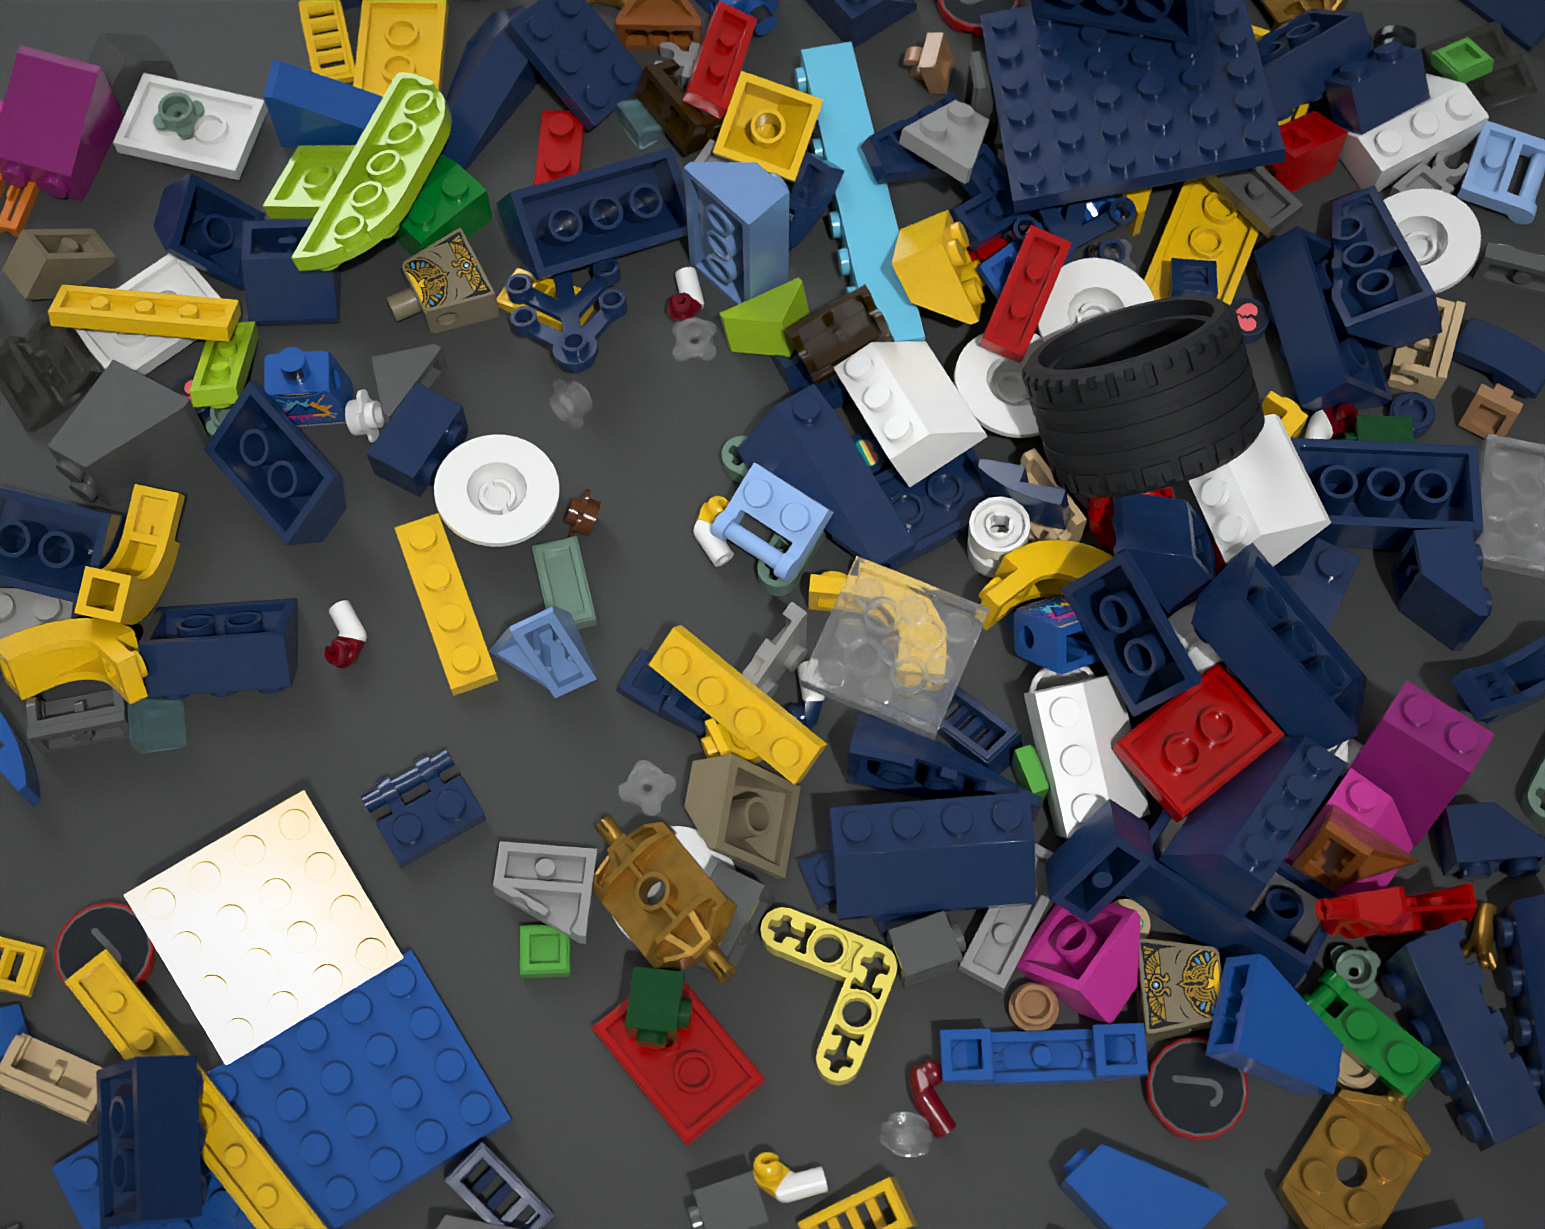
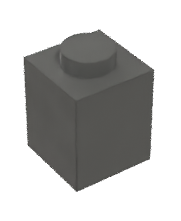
[886,911,967,988]
[687,1171,769,1229]

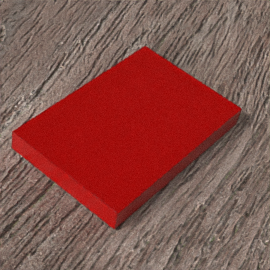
[1112,662,1285,823]
[592,984,766,1148]

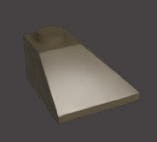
[684,754,801,879]

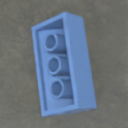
[683,162,789,306]

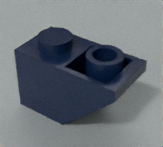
[1433,802,1545,881]

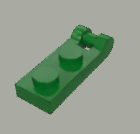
[1302,969,1441,1103]

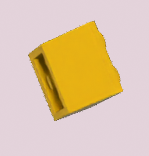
[892,210,987,325]

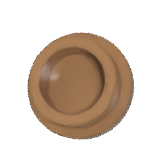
[1008,982,1059,1031]

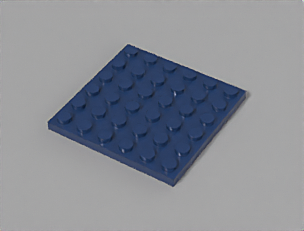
[980,0,1285,213]

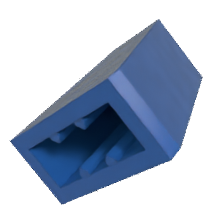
[263,60,383,148]
[1206,954,1343,1096]
[1059,1144,1228,1229]

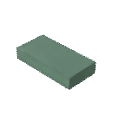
[532,536,597,629]

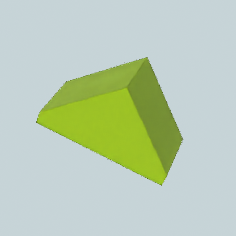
[719,277,810,357]

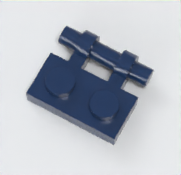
[360,749,486,869]

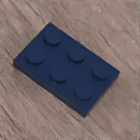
[504,0,643,132]
[875,447,991,571]

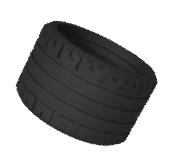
[1022,296,1265,498]

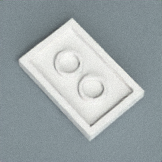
[113,73,268,180]
[70,253,220,376]

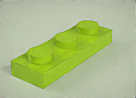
[189,321,259,409]

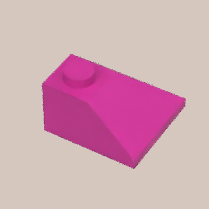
[1283,768,1413,896]
[1015,902,1141,1024]

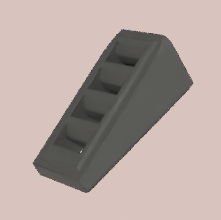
[963,51,999,138]

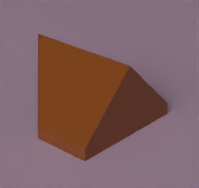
[616,0,702,51]
[1291,804,1420,893]

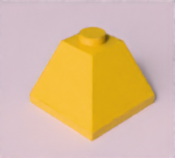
[713,71,824,183]

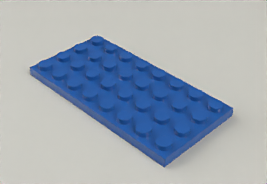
[51,950,513,1229]

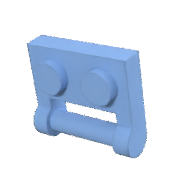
[1457,121,1545,224]
[711,463,834,582]

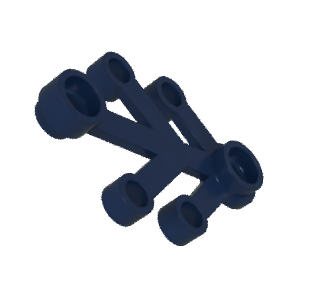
[1011,197,1136,267]
[505,258,628,372]

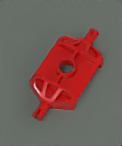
[1315,883,1477,939]

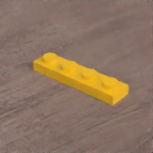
[48,284,241,342]
[395,513,498,696]
[649,625,827,785]

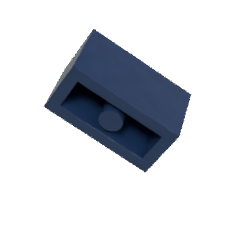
[1324,42,1430,135]
[367,382,468,497]
[1044,799,1155,923]

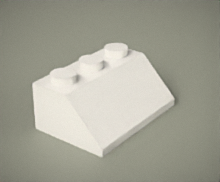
[1332,74,1489,192]
[833,341,988,487]
[1189,414,1331,567]
[1024,674,1150,839]

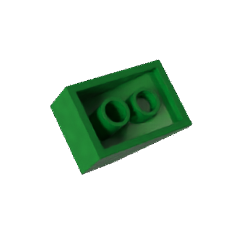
[391,154,493,256]

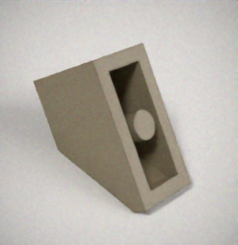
[2,228,117,300]

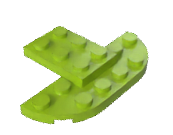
[263,73,452,271]

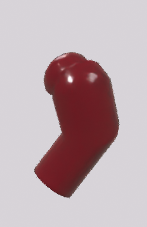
[908,1059,957,1138]

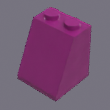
[0,45,124,201]
[1341,681,1495,847]

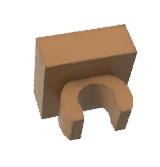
[903,32,955,94]
[1458,383,1524,446]

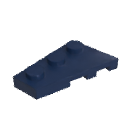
[861,92,958,184]

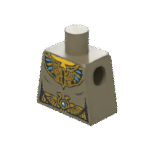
[385,228,500,333]
[1134,938,1223,1044]

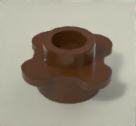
[564,488,601,538]

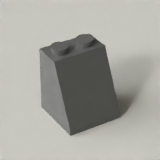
[47,359,210,507]

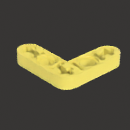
[760,907,898,1086]

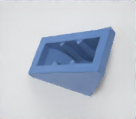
[488,607,597,698]

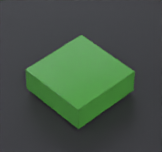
[1431,37,1494,83]
[1010,744,1050,804]
[520,925,571,978]

